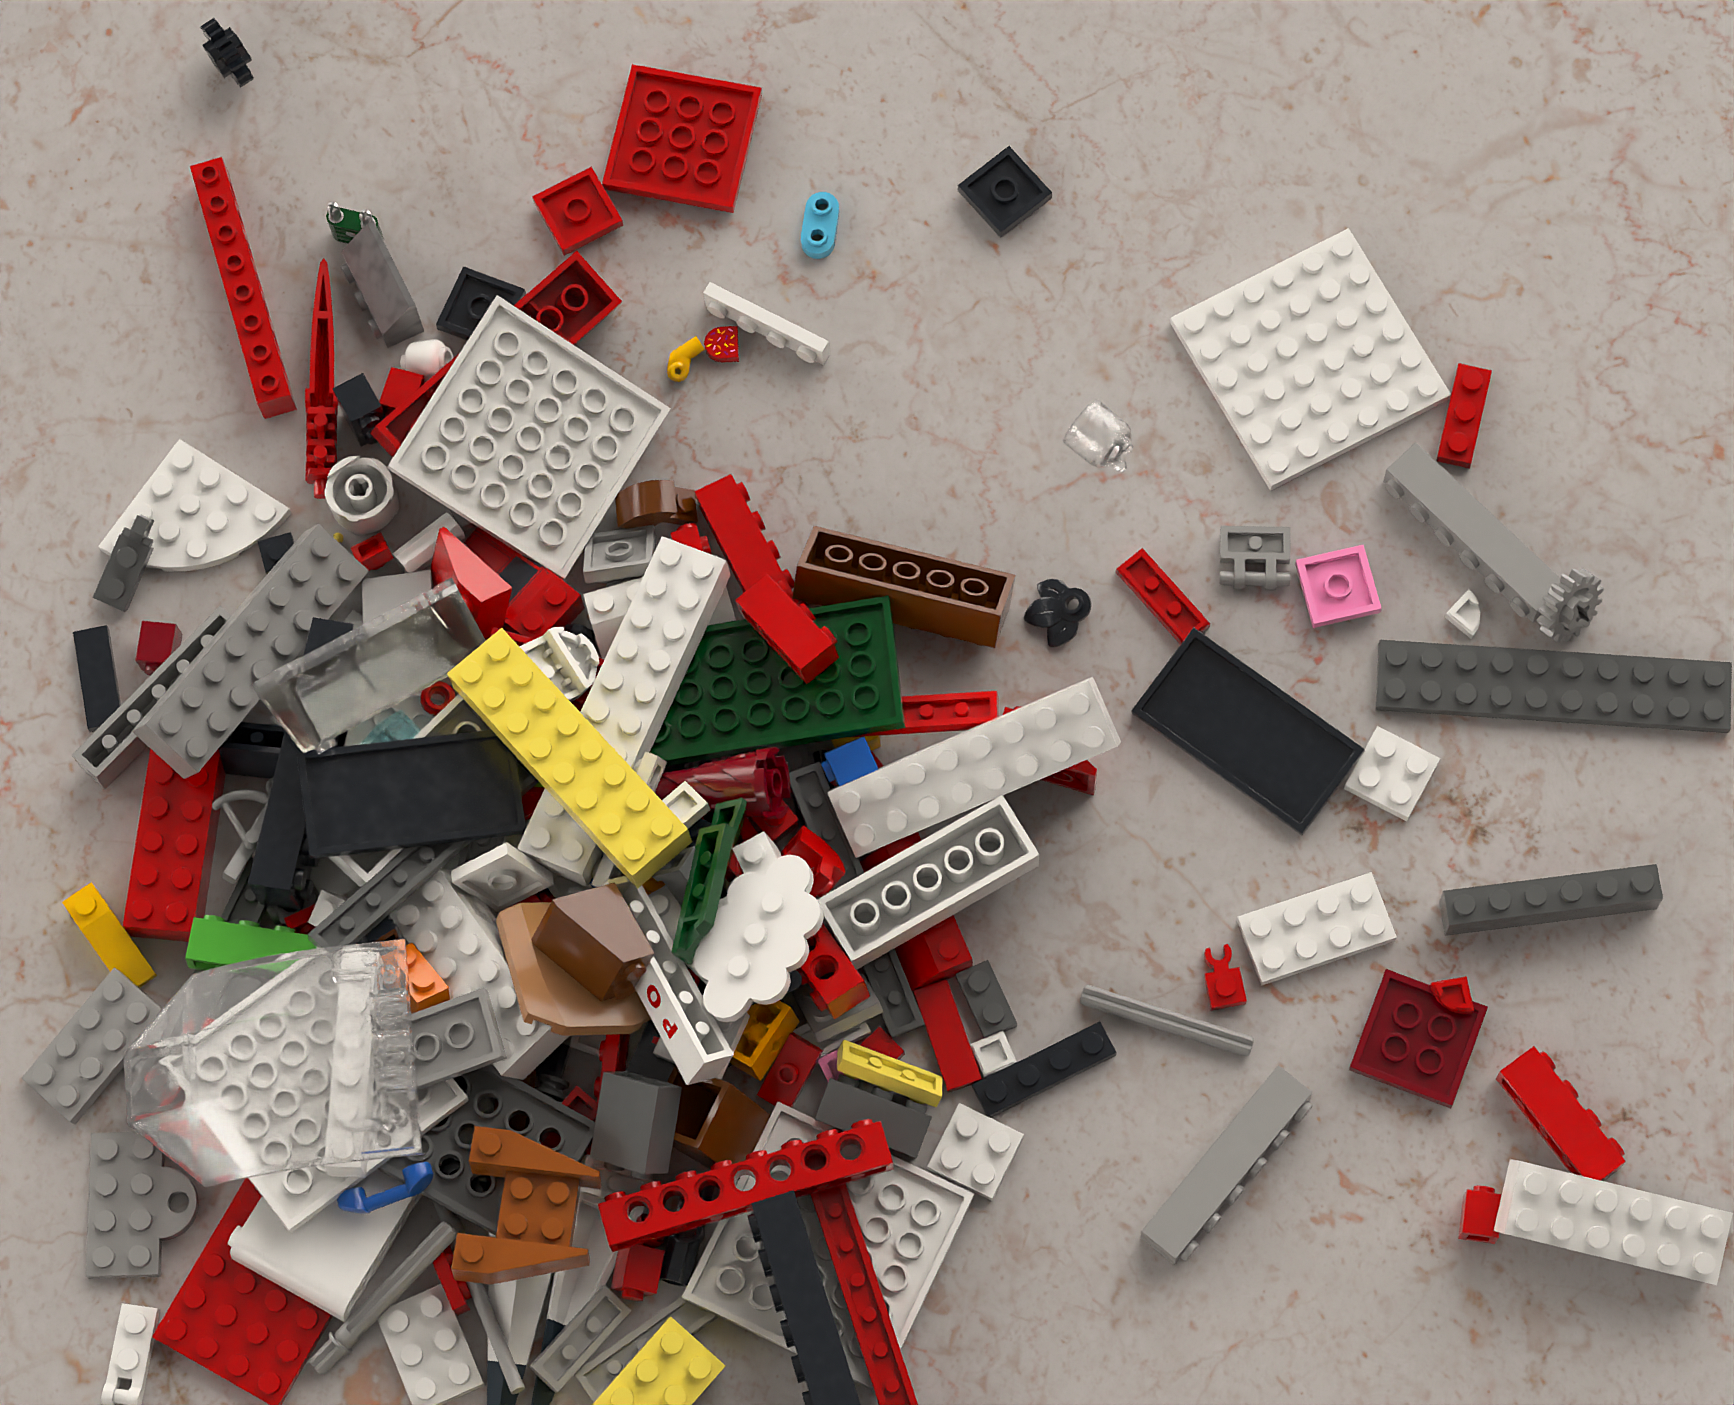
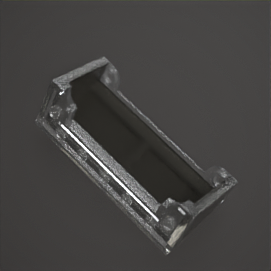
[252,578,486,754]

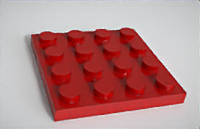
[602,64,762,213]

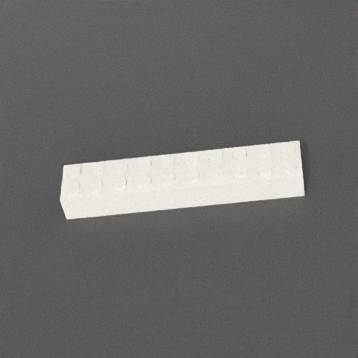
[517,536,730,887]

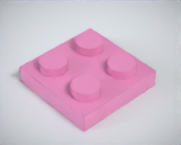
[1295,545,1382,628]

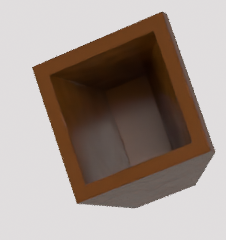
[531,882,655,1002]
[667,1065,771,1181]

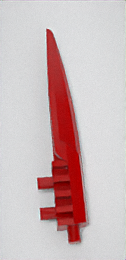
[305,258,338,499]

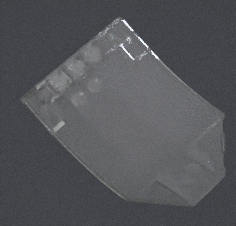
[123,939,423,1188]

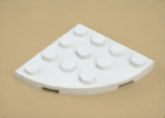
[98,439,291,572]

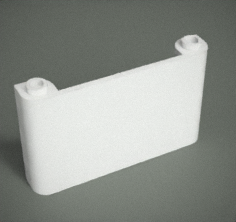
[228,1122,444,1322]

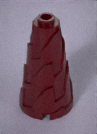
[655,747,791,820]

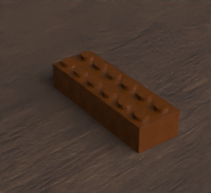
[792,526,1016,648]

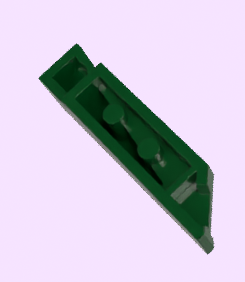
[671,798,747,965]

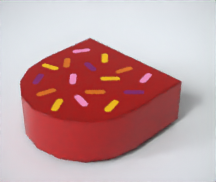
[704,326,739,363]

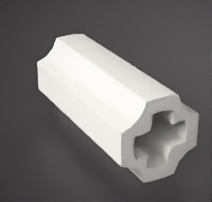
[392,512,465,573]

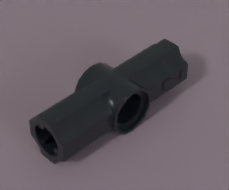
[659,1185,716,1287]

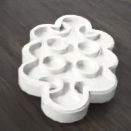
[693,855,824,1022]

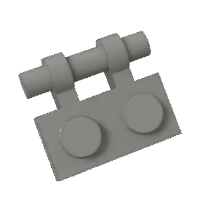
[1220,526,1290,590]

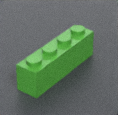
[185,915,317,981]

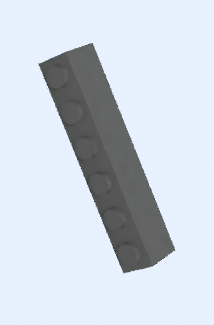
[1439,864,1663,936]

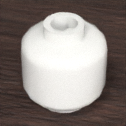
[400,339,453,382]

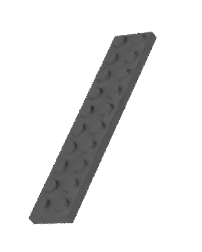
[1376,640,1732,733]

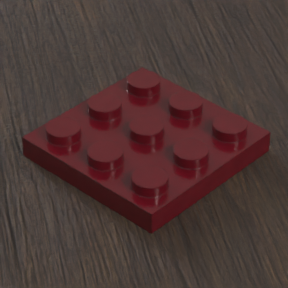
[1349,969,1488,1109]

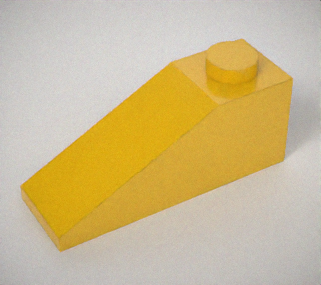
[62,882,157,988]

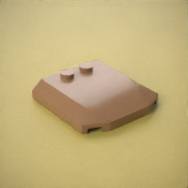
[496,902,651,1036]

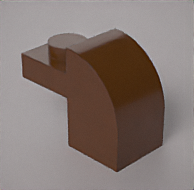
[615,480,698,529]

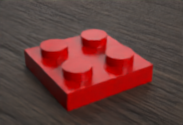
[532,166,624,256]

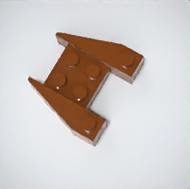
[451,1126,602,1285]

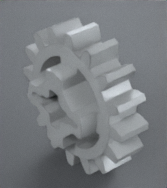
[1537,568,1604,642]

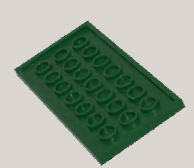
[649,595,906,766]

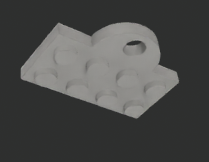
[86,1131,199,1279]

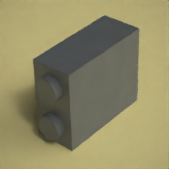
[590,1071,682,1179]

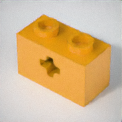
[730,1001,800,1081]

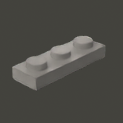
[529,1285,631,1392]

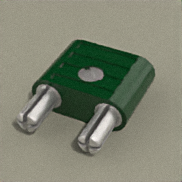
[326,202,384,244]

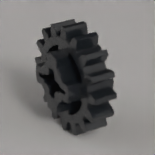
[200,18,254,88]

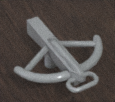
[212,777,274,885]

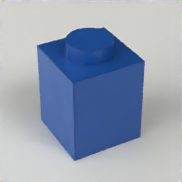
[821,736,878,787]

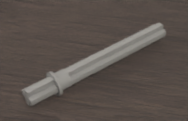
[309,1221,458,1375]

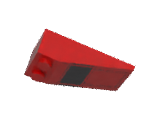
[463,527,585,639]

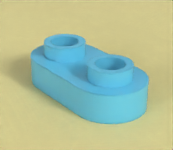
[801,192,840,259]

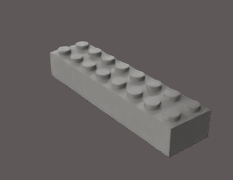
[132,523,369,779]

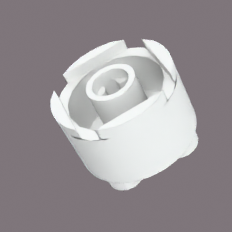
[325,455,399,536]

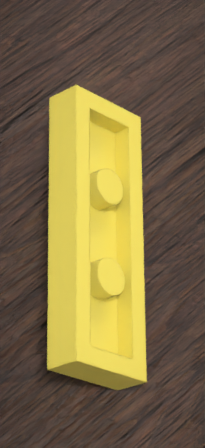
[837,1039,942,1107]

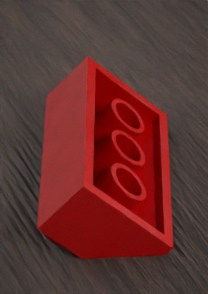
[860,832,973,993]

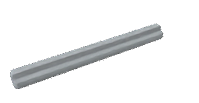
[1080,985,1254,1056]

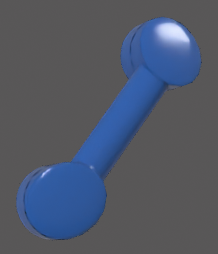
[336,1162,434,1214]

